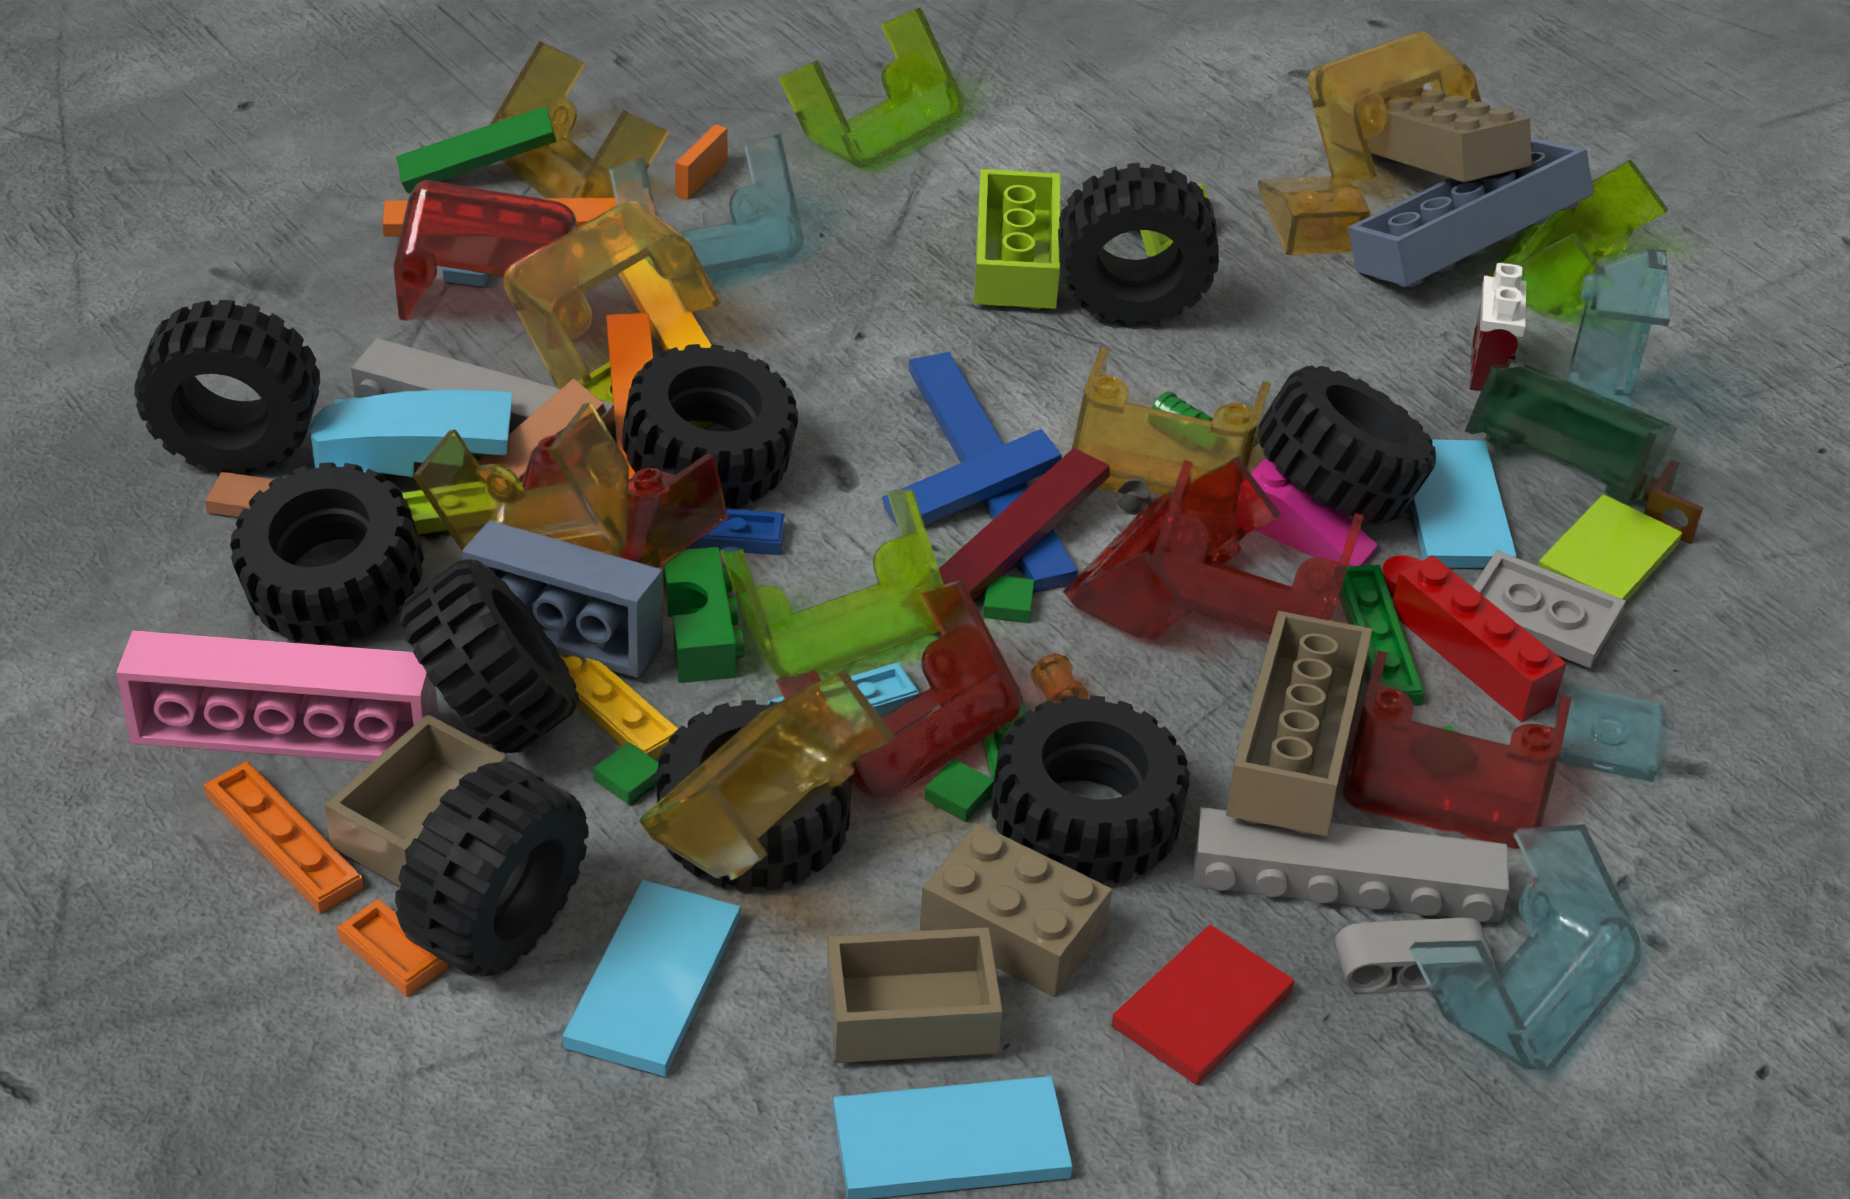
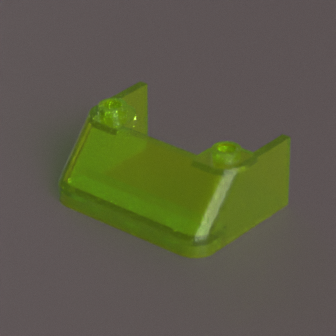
[778,7,964,168]
[1488,159,1668,317]
[721,489,951,682]

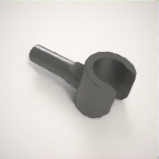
[1118,477,1183,512]

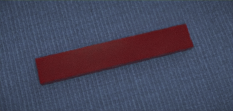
[899,448,1110,635]

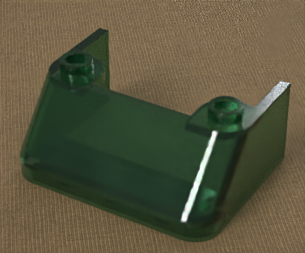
[1465,362,1677,501]

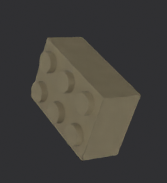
[325,714,507,886]
[920,823,1112,997]
[826,927,1003,1063]

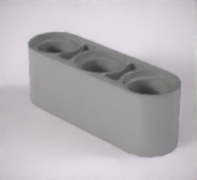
[1335,918,1495,994]

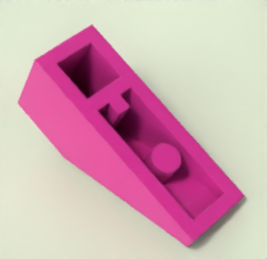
[1237,458,1378,567]

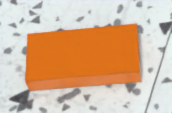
[675,124,728,199]
[337,898,449,997]

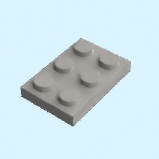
[1473,550,1626,668]

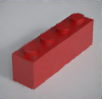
[1393,555,1566,723]

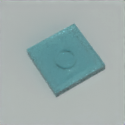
[1555,685,1663,782]

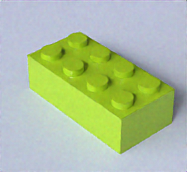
[974,169,1060,309]

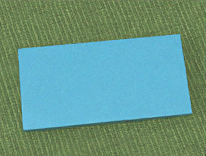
[1410,439,1517,568]
[562,880,741,1077]
[833,1076,1072,1199]

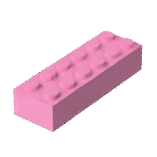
[116,631,439,762]

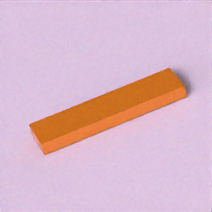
[204,761,364,914]

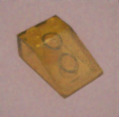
[1258,176,1371,255]

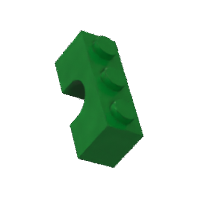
[662,547,744,683]

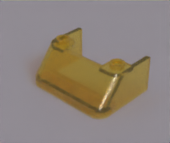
[1308,31,1482,183]
[490,40,670,198]
[504,201,721,388]
[1071,347,1271,514]
[413,402,629,557]
[639,669,894,880]

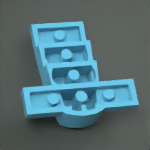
[310,390,513,477]

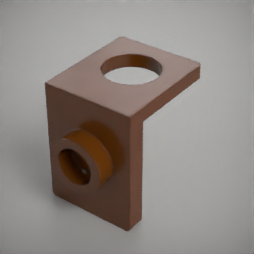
[1642,460,1703,544]

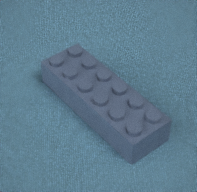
[1347,138,1594,288]

